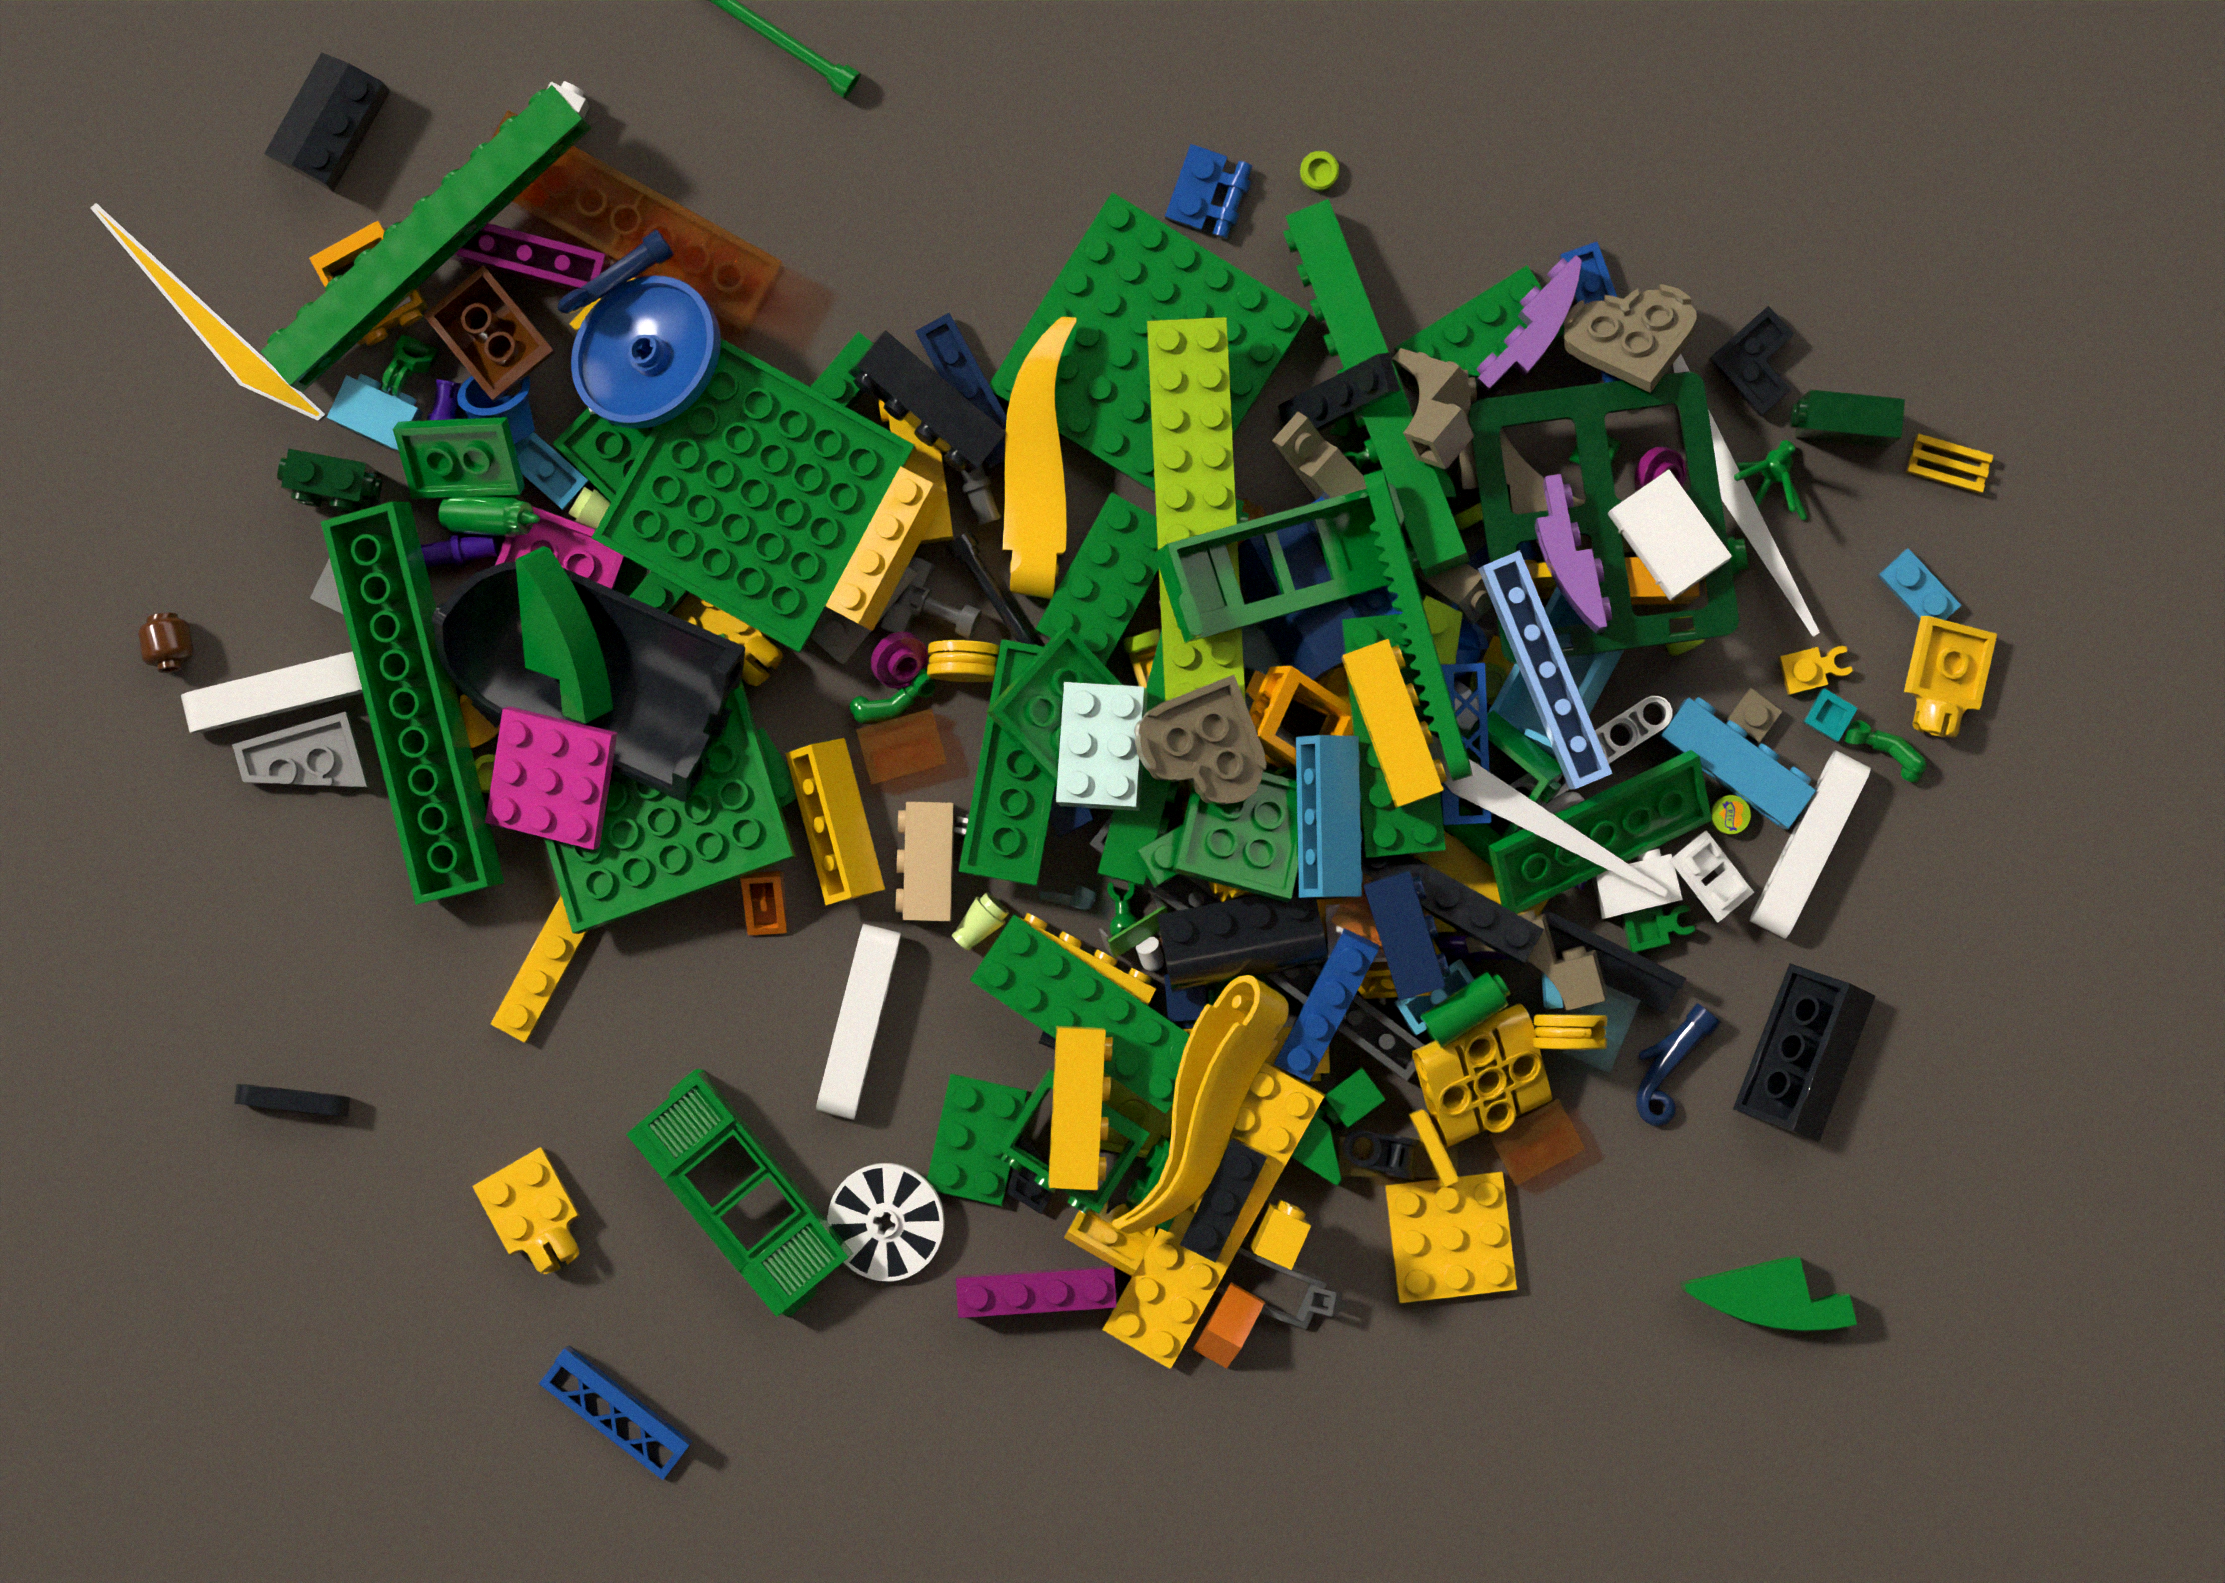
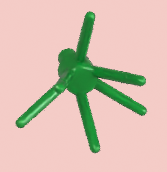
[1734,440,1807,521]

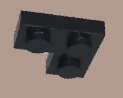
[1709,306,1795,417]

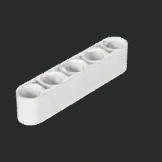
[181,651,363,734]
[1509,696,1672,807]
[1750,750,1871,939]
[816,924,902,1120]

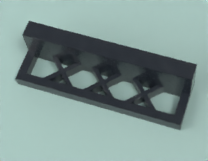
[1540,909,1686,1013]

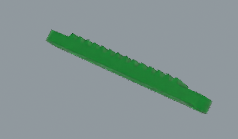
[1364,469,1473,782]

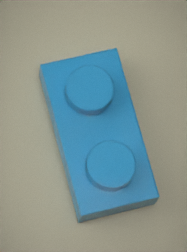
[515,432,590,511]
[1877,548,1961,621]

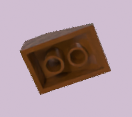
[423,265,555,403]

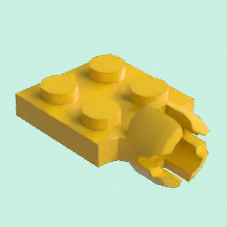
[671,593,783,686]
[1904,616,1997,738]
[472,1147,581,1274]

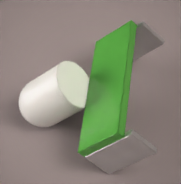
[1099,895,1168,972]

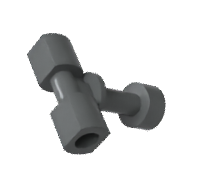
[881,556,982,639]

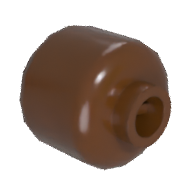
[138,612,193,673]

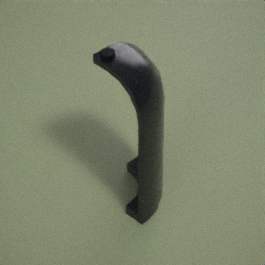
[432,562,745,803]

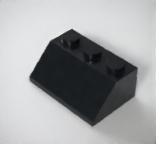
[264,52,390,192]

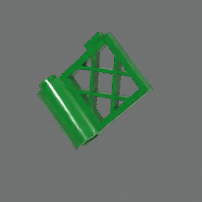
[1420,972,1511,1049]

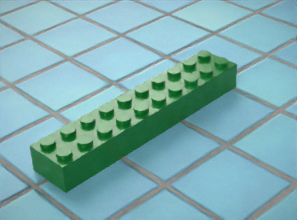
[320,501,504,905]

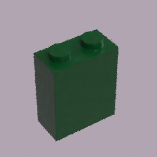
[1790,389,1905,448]

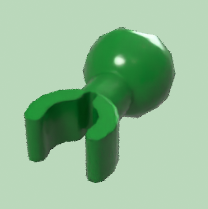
[1107,882,1139,937]

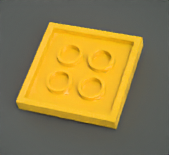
[1385,1171,1517,1303]

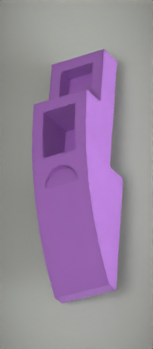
[1476,255,1582,394]
[1534,474,1612,634]

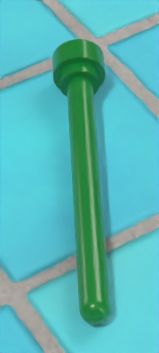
[708,0,861,99]

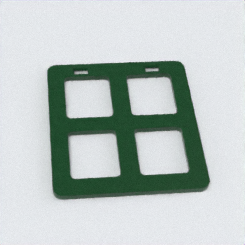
[1468,371,1739,664]

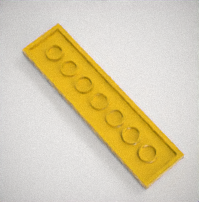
[1102,1060,1325,1369]

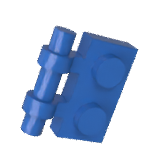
[1164,144,1253,239]

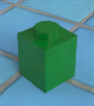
[1322,1067,1386,1128]

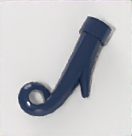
[558,229,675,314]
[1636,1003,1722,1126]

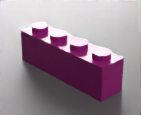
[449,223,610,291]
[956,1265,1117,1318]

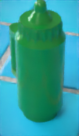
[439,495,540,537]

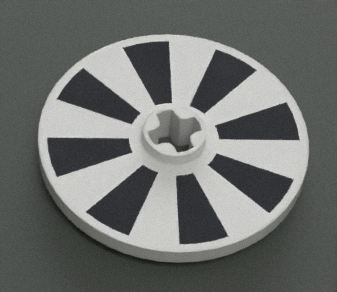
[827,1163,945,1281]

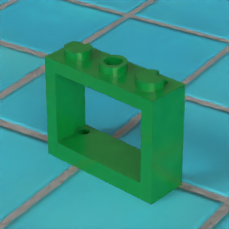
[1443,710,1563,867]
[998,1067,1150,1215]

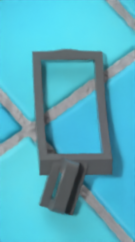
[1215,1245,1347,1329]

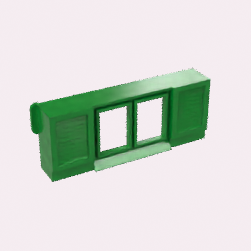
[1154,482,1404,643]
[626,1069,854,1317]

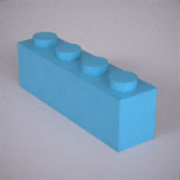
[1657,697,1816,830]
[1296,735,1363,898]

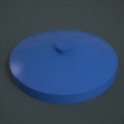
[571,276,721,429]

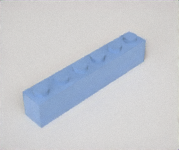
[1478,551,1613,789]

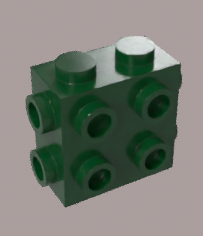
[277,448,382,513]

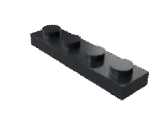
[1278,353,1400,432]

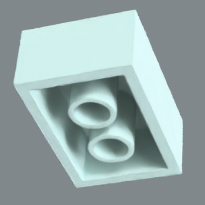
[1056,682,1148,811]

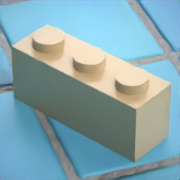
[896,802,954,922]

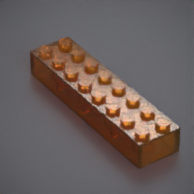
[490,110,785,336]

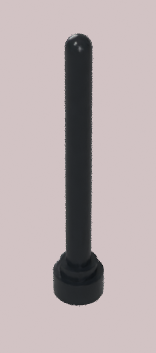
[945,530,1038,645]

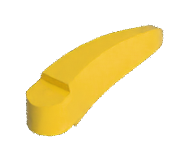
[1002,317,1076,599]
[1112,975,1289,1234]

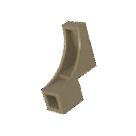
[1392,348,1474,469]
[1465,910,1608,1010]

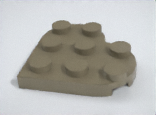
[1564,284,1697,393]
[1134,675,1266,805]

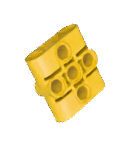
[1412,1003,1552,1148]

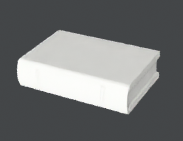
[1608,470,1732,601]

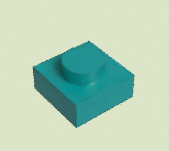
[1802,688,1858,742]

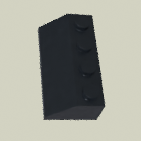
[1733,963,1876,1142]

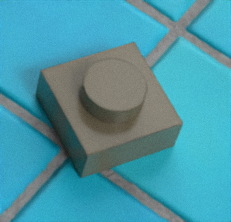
[1726,688,1782,743]

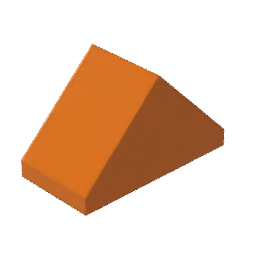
[740,871,787,935]
[1193,1282,1265,1369]

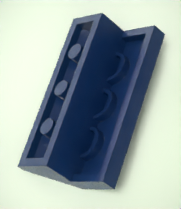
[1238,522,1362,682]

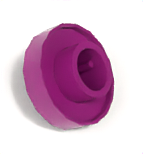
[1634,447,1686,492]
[871,631,928,689]

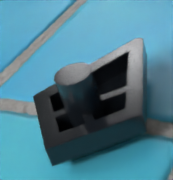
[1008,1136,1054,1214]

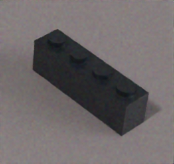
[848,330,1006,474]

